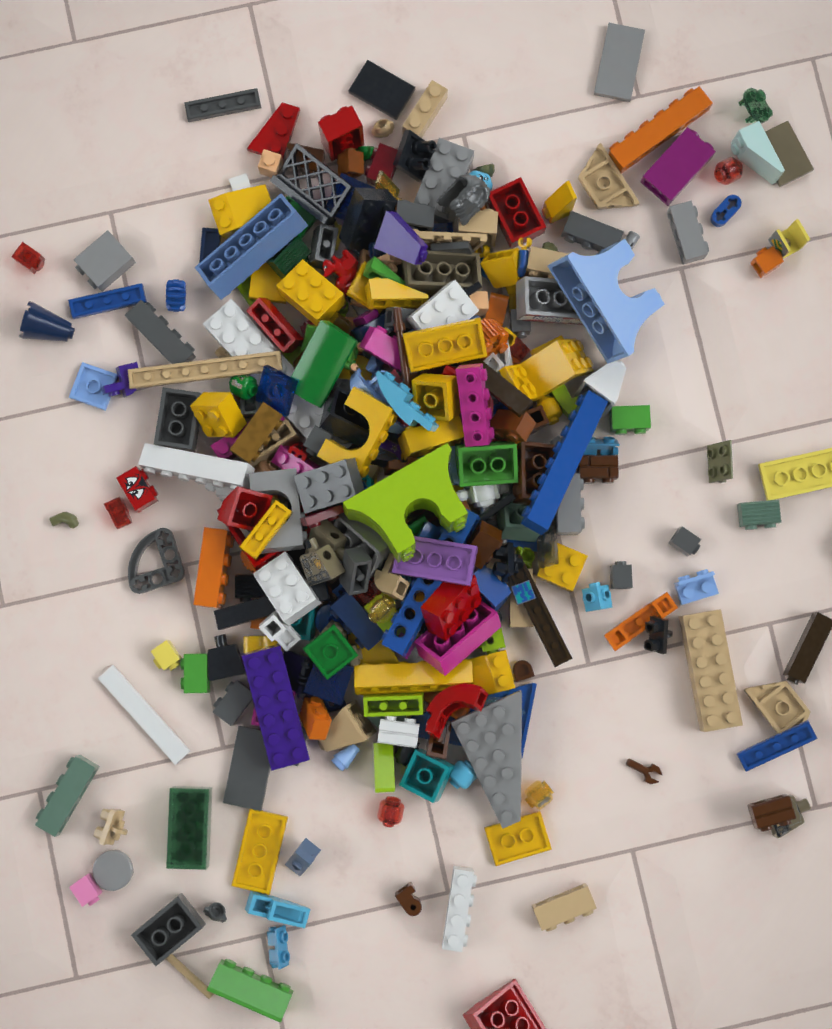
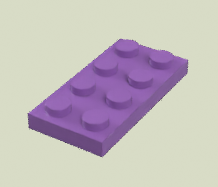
[392,536,478,587]

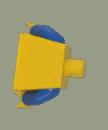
[475,237,532,295]

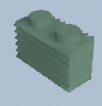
[737,500,782,530]

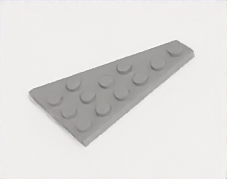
[451,690,522,828]

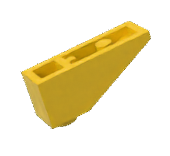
[542,181,577,224]
[365,277,429,309]

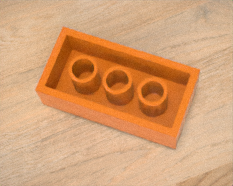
[193,527,235,609]

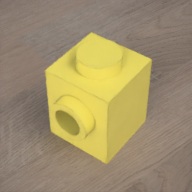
[151,640,182,671]

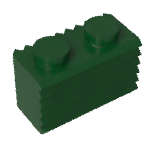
[266,236,312,278]

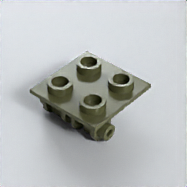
[707,440,733,483]

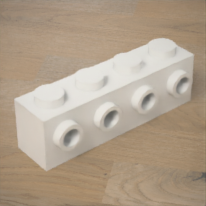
[442,866,477,952]

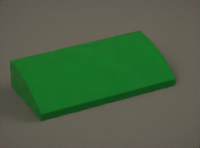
[286,320,358,408]

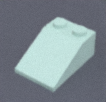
[731,121,785,185]

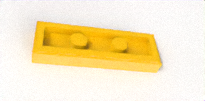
[239,500,292,560]

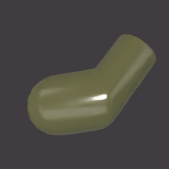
[49,512,79,528]

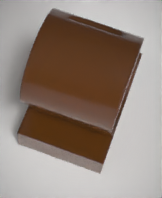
[395,882,422,916]

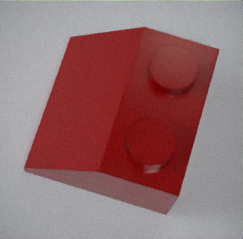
[217,486,273,531]

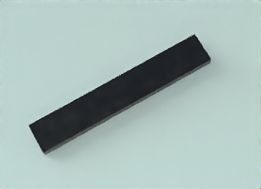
[214,581,330,630]

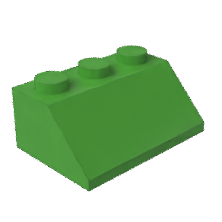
[455,440,518,487]

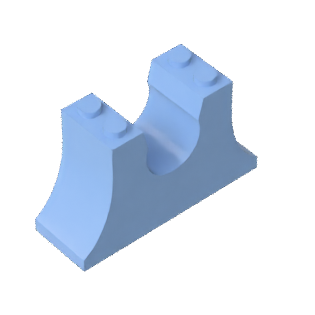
[547,239,665,364]

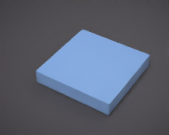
[69,362,118,411]

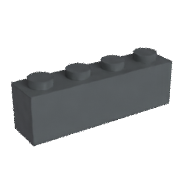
[125,300,196,364]

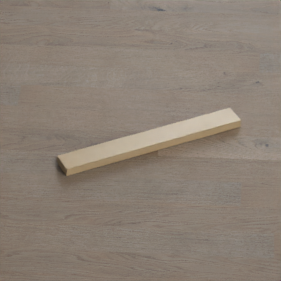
[128,351,283,389]

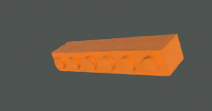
[609,86,713,174]

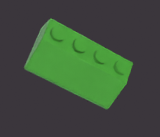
[207,959,293,1023]

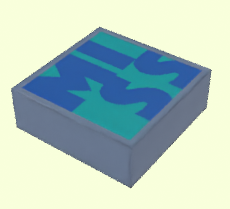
[511,580,536,605]

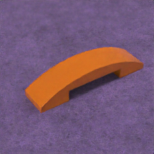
[604,592,678,651]

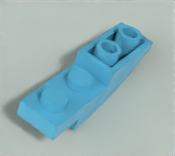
[376,371,439,432]

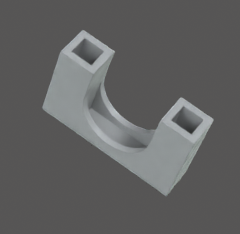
[249,468,308,554]

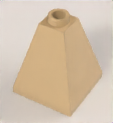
[318,699,377,752]

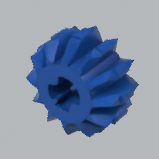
[166,279,186,312]

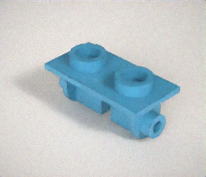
[583,437,620,455]
[267,925,290,970]

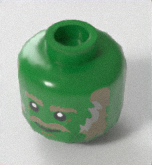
[229,375,258,400]

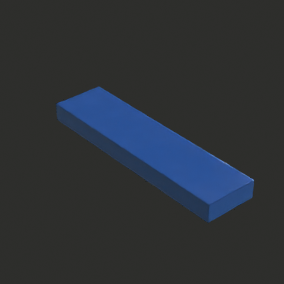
[68,283,147,319]
[737,720,818,772]

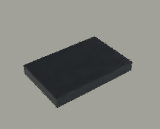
[348,60,415,120]

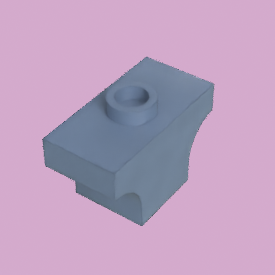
[285,838,321,876]

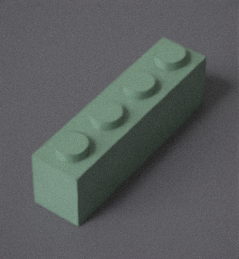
[35,755,100,837]

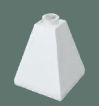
[574,360,626,417]

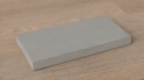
[594,22,645,102]

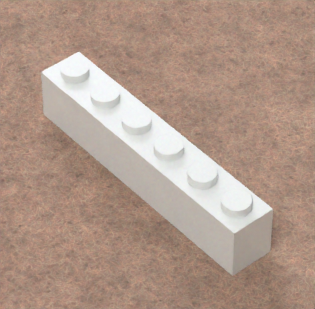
[138,443,255,490]

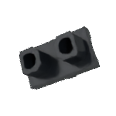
[492,542,524,583]
[644,616,673,654]

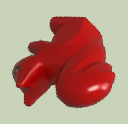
[323,249,359,297]

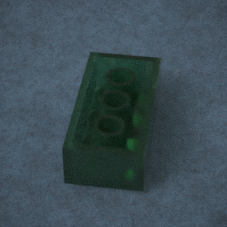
[166,786,212,870]

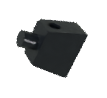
[208,634,246,681]

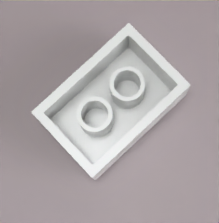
[406,280,479,331]
[253,552,321,626]

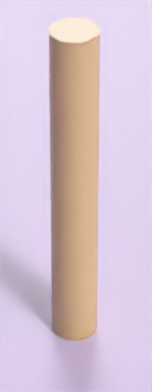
[166,954,214,999]

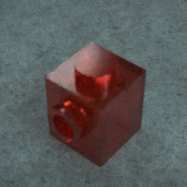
[11,242,46,274]

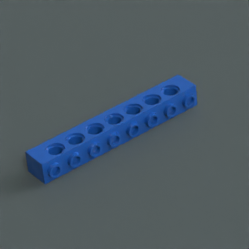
[381,509,480,657]

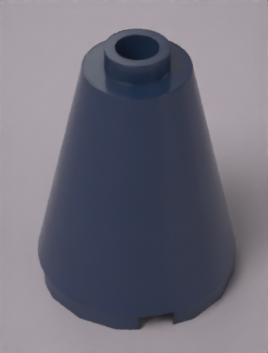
[19,301,75,342]

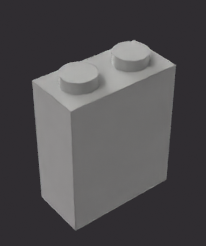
[73,230,136,292]

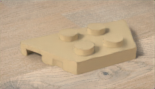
[578,143,640,210]
[744,681,811,734]

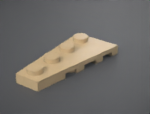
[413,229,487,252]

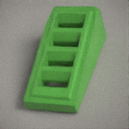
[363,256,405,285]

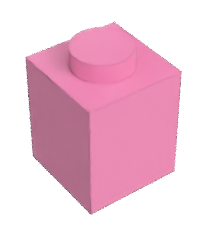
[69,873,102,907]

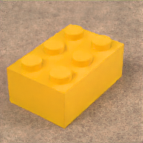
[276,259,346,326]
[398,415,464,460]

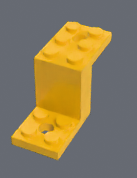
[499,338,594,401]

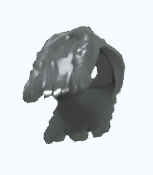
[437,173,490,226]

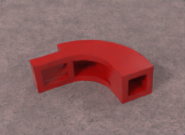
[425,683,488,739]

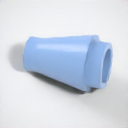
[331,744,360,771]

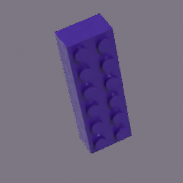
[241,644,310,771]

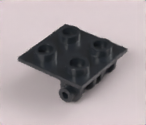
[283,650,318,698]

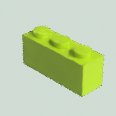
[363,692,425,717]

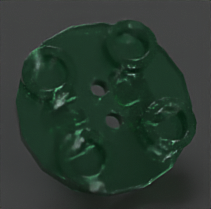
[738,88,773,123]

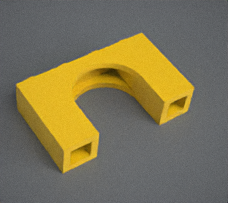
[317,387,398,480]

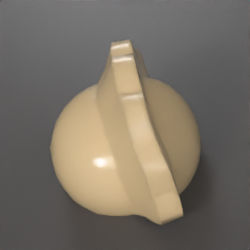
[371,119,395,138]

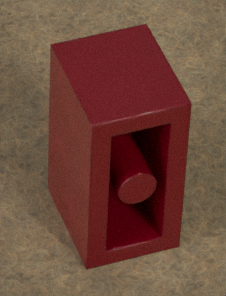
[365,143,398,189]

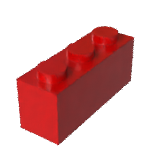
[246,297,303,353]

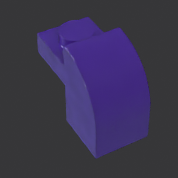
[101,362,138,397]

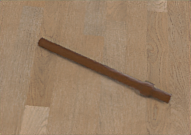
[393,307,413,402]

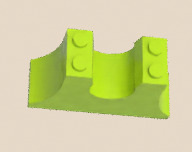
[343,443,468,563]

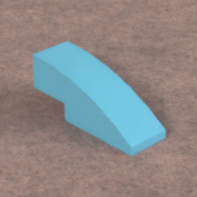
[245,890,311,928]

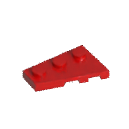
[247,102,300,160]

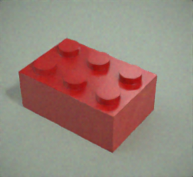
[318,105,364,162]
[487,177,546,249]
[420,575,482,641]

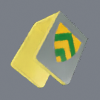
[768,219,810,259]

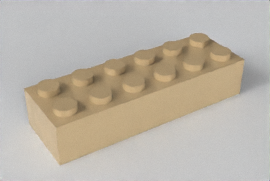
[679,609,743,732]

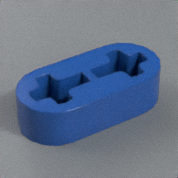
[710,195,742,227]

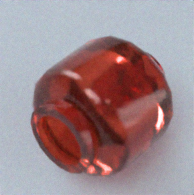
[714,157,743,185]
[377,796,405,827]

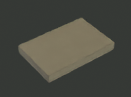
[765,121,814,187]

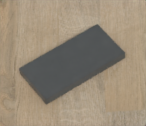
[223,725,270,811]

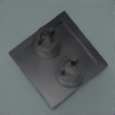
[393,130,437,182]

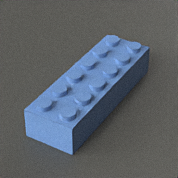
[195,193,308,300]

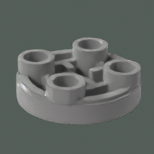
[93,850,134,891]

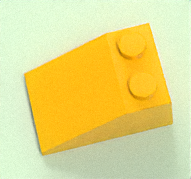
[208,184,271,240]
[466,650,515,695]

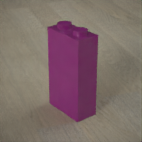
[640,127,716,206]

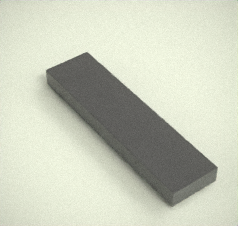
[184,88,261,122]

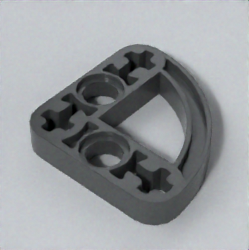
[128,528,185,594]

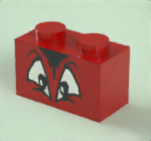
[116,466,159,512]

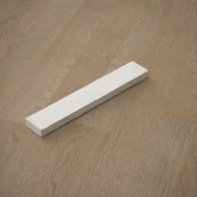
[98,665,190,765]

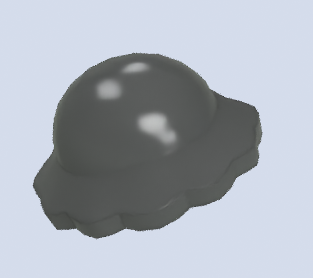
[203,902,227,923]

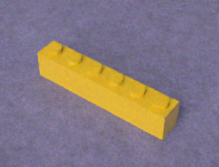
[354,659,473,695]

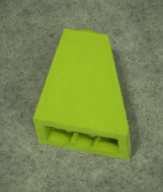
[373,739,396,793]

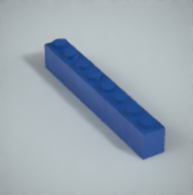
[521,390,608,535]

